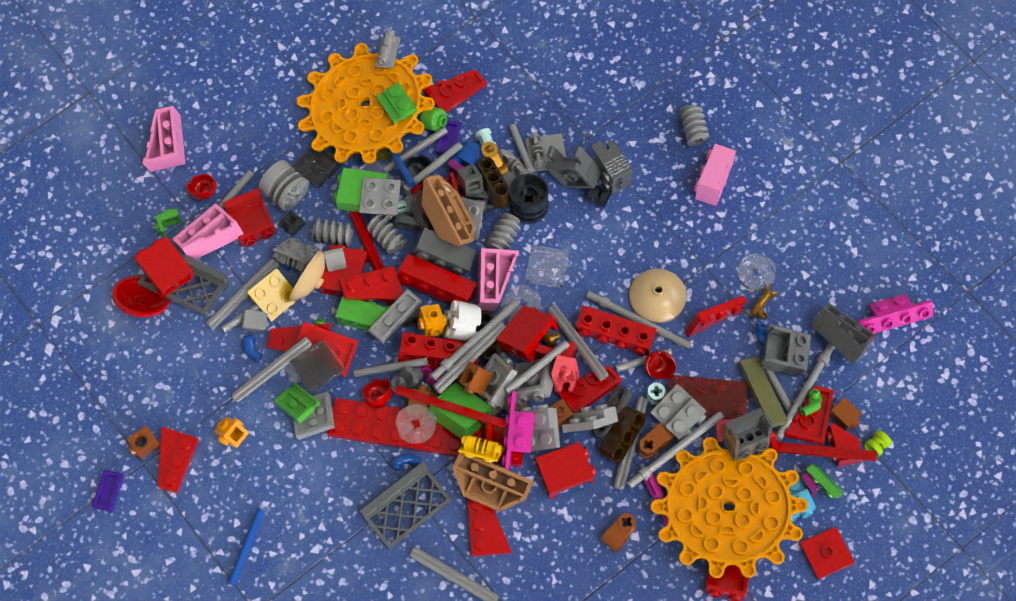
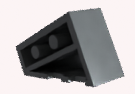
[410,227,477,275]
[812,303,877,365]

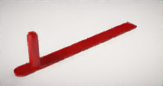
[394,385,506,441]
[764,430,877,461]

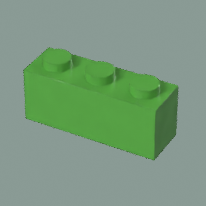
[335,296,393,338]

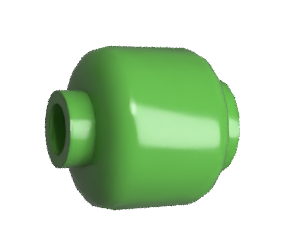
[419,107,447,132]

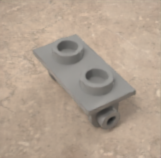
[376,30,401,68]

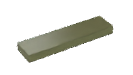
[738,357,788,427]

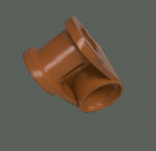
[638,422,675,459]
[601,513,636,553]

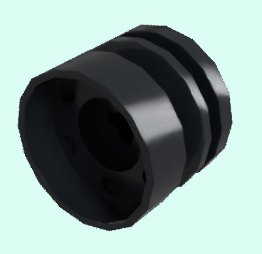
[509,173,549,224]

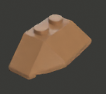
[422,174,474,246]
[452,452,534,512]

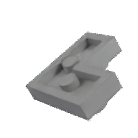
[293,392,335,440]

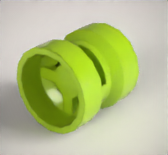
[864,430,892,458]

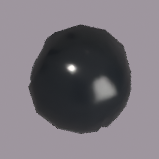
[405,154,433,184]

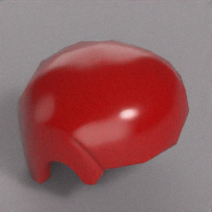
[186,174,217,201]
[644,350,676,380]
[363,378,392,406]

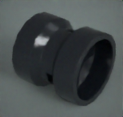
[586,185,611,208]

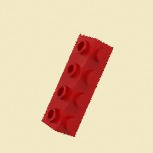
[398,253,477,304]
[575,305,657,356]
[398,332,478,368]

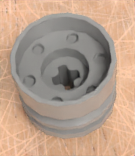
[259,160,309,211]

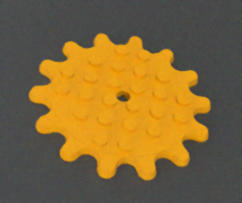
[297,43,435,164]
[651,437,808,578]

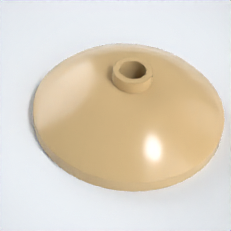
[289,250,325,301]
[629,269,687,323]

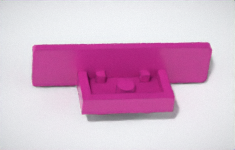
[858,294,933,334]
[502,391,535,471]

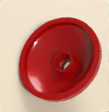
[112,275,170,317]

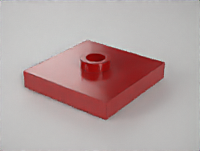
[799,527,855,580]

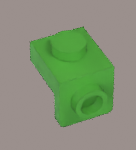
[154,208,182,238]

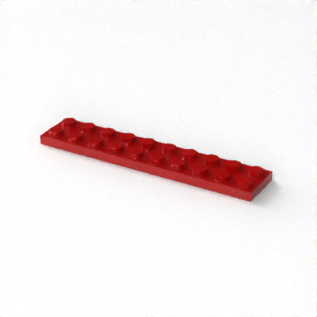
[327,398,524,467]

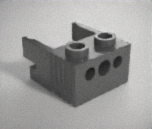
[591,140,633,195]
[545,146,602,189]
[760,324,811,377]
[723,408,773,461]

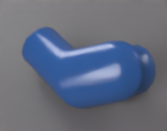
[755,323,767,344]
[391,453,421,471]

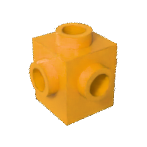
[418,304,447,336]
[214,417,249,448]

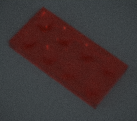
[668,375,748,420]

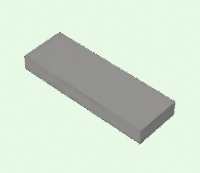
[368,289,422,344]

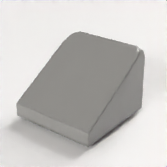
[324,248,347,272]
[242,309,268,333]

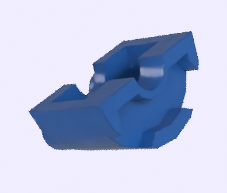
[450,140,483,168]

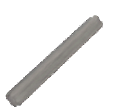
[206,259,279,329]
[548,305,608,381]
[434,322,506,393]
[232,337,312,402]
[614,397,648,490]
[410,547,499,601]

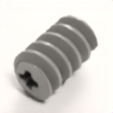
[680,105,710,147]
[486,213,521,250]
[367,214,408,255]
[312,218,353,247]

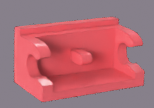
[551,355,579,392]

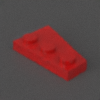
[339,266,404,302]

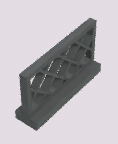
[138,252,229,316]
[359,462,452,550]

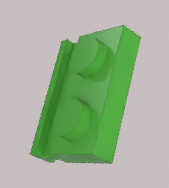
[376,82,418,125]
[274,382,320,424]
[806,464,845,499]

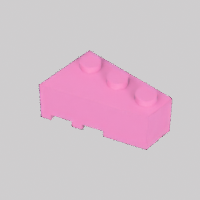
[143,106,186,172]
[694,144,736,206]
[172,203,244,260]
[477,248,519,311]

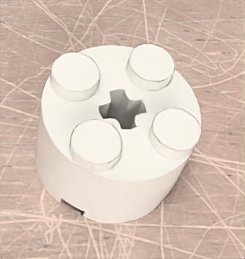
[444,300,481,342]

